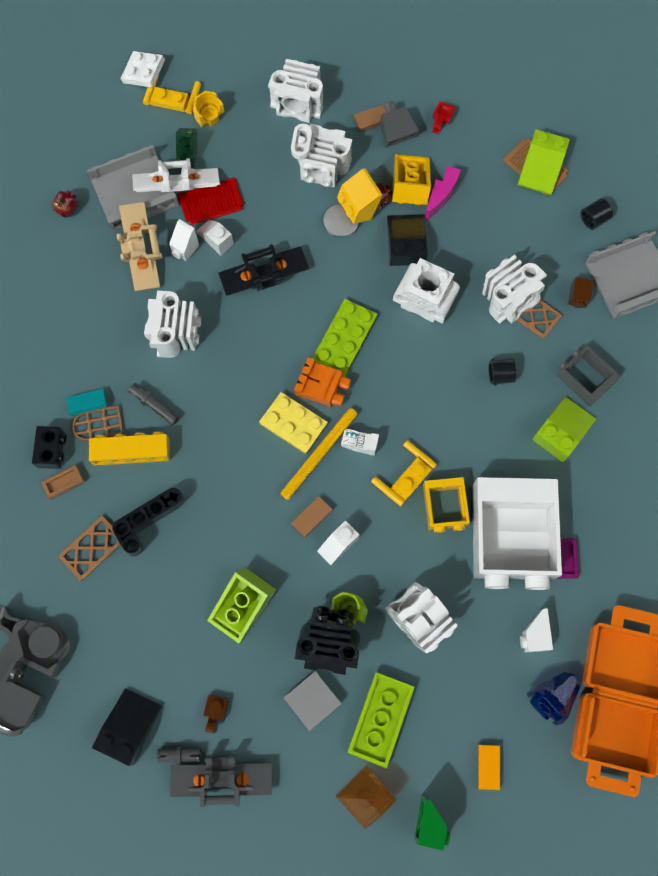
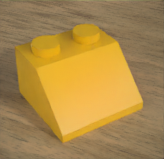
[337,168,382,224]

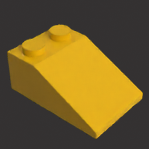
[392,154,431,205]

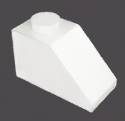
[169,219,199,262]
[196,220,234,256]
[317,521,359,565]
[520,608,553,653]

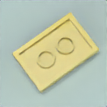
[259,392,328,454]

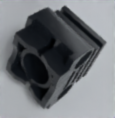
[295,606,360,675]

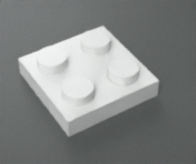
[120,51,165,88]

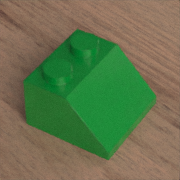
[414,795,450,851]

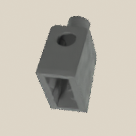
[380,101,419,148]

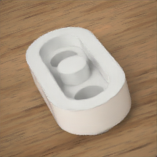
[291,124,312,160]

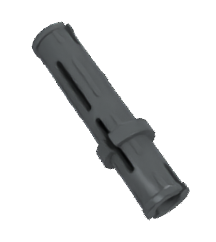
[128,383,180,426]

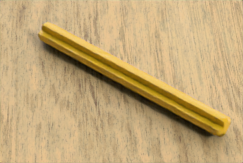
[280,408,357,500]

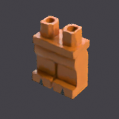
[294,357,351,408]

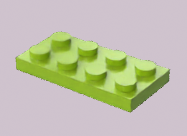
[312,299,378,376]
[347,672,414,768]

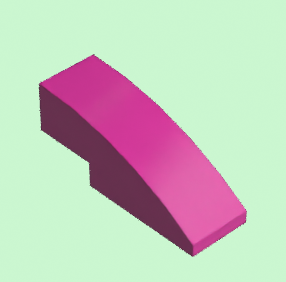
[425,166,461,220]

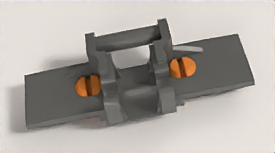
[170,756,272,807]

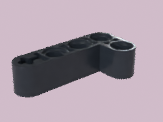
[112,488,184,556]

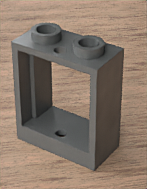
[557,345,621,406]

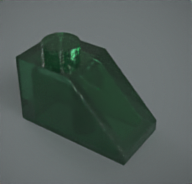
[176,128,197,169]

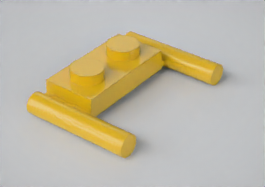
[143,74,201,114]
[371,440,437,507]

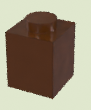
[568,277,594,308]

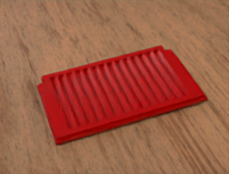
[177,177,244,225]

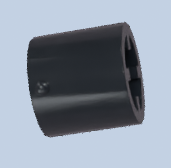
[580,198,613,230]
[488,358,516,386]

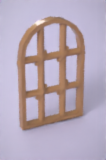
[72,405,124,441]

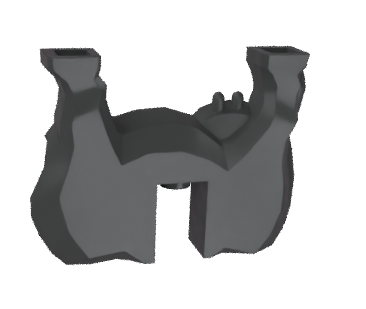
[0,604,71,737]

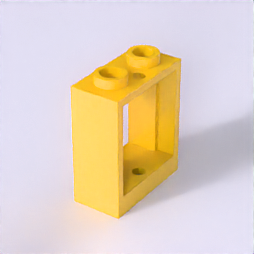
[423,477,470,533]

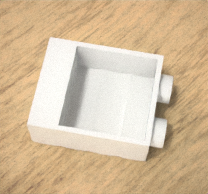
[472,477,562,590]

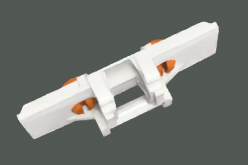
[132,158,220,192]

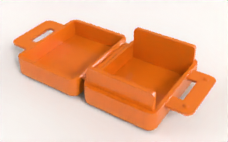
[571,605,658,797]

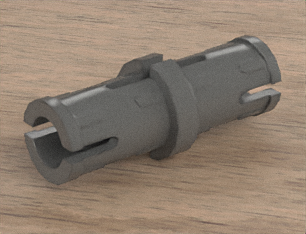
[157,747,201,764]

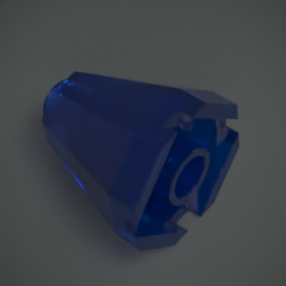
[527,672,580,726]

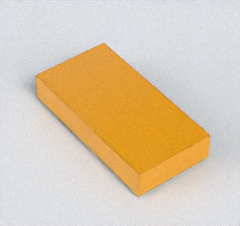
[478,745,500,790]

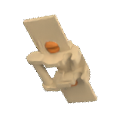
[116,202,163,292]

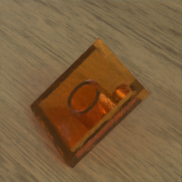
[336,766,397,829]

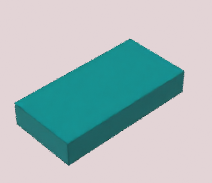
[66,388,107,417]

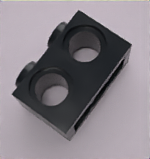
[32,426,67,469]

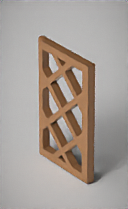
[516,299,563,339]
[58,516,120,582]

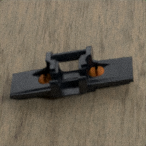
[218,244,309,296]

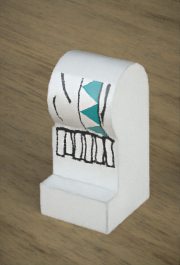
[341,429,379,456]

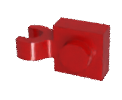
[432,101,456,134]

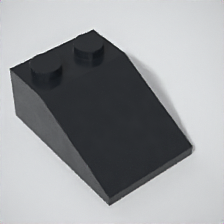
[387,215,428,266]
[92,688,162,766]

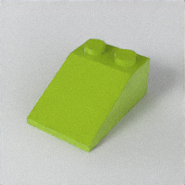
[517,129,570,195]
[532,396,596,462]
[207,567,276,644]

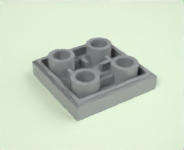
[284,671,341,731]

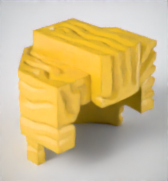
[193,91,225,127]

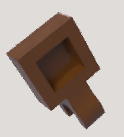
[203,695,229,734]

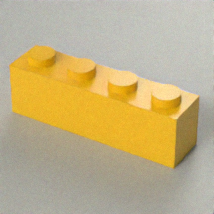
[89,432,170,465]

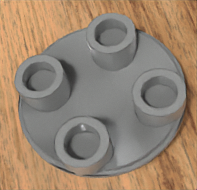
[324,204,359,236]

